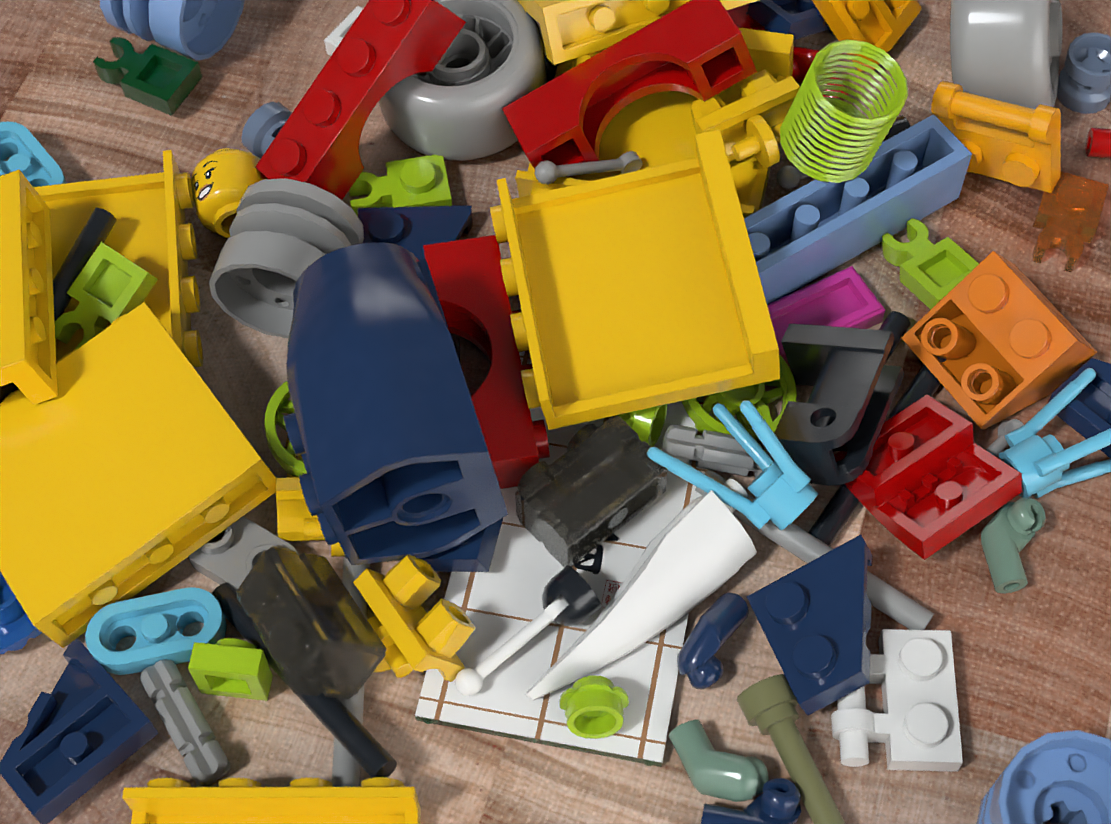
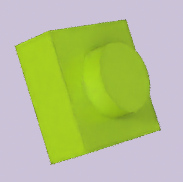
[188,638,273,701]

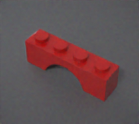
[255,0,466,200]
[502,0,757,178]
[423,235,550,489]

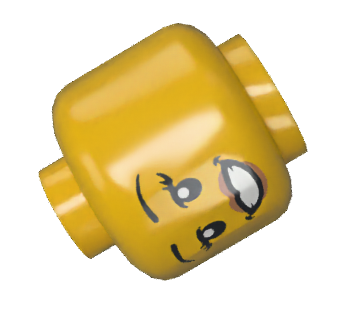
[191,148,268,238]

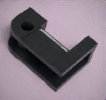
[774,323,904,486]

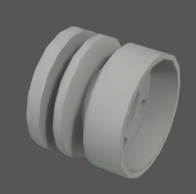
[209,178,364,338]

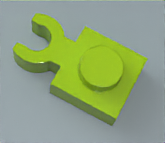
[349,155,452,217]
[882,218,979,310]
[55,242,158,350]

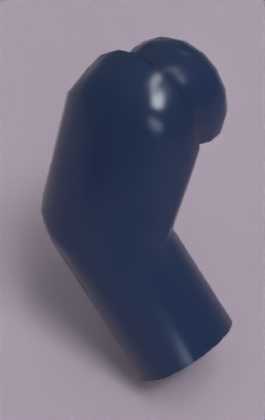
[677,592,749,690]
[701,778,801,824]

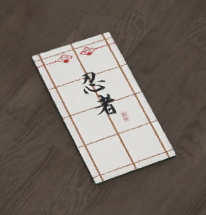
[415,350,717,767]

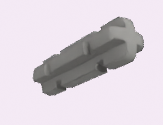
[662,424,774,478]
[140,659,231,787]

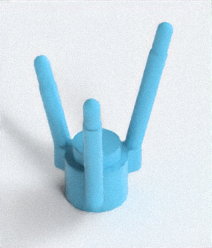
[999,368,1111,499]
[647,400,819,531]

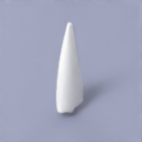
[525,479,757,701]

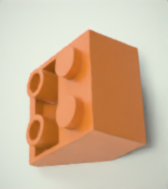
[901,251,1097,430]

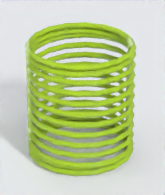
[780,39,908,183]

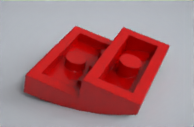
[834,395,1022,560]

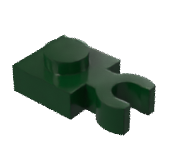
[93,37,202,116]

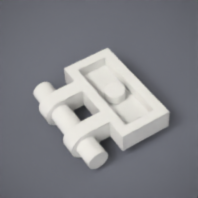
[831,629,963,772]

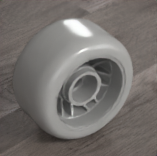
[379,0,548,161]
[950,0,1062,109]

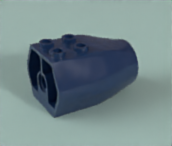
[284,243,508,565]

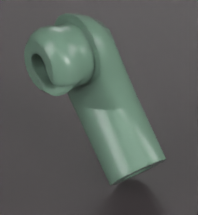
[981,497,1046,594]
[669,720,769,802]

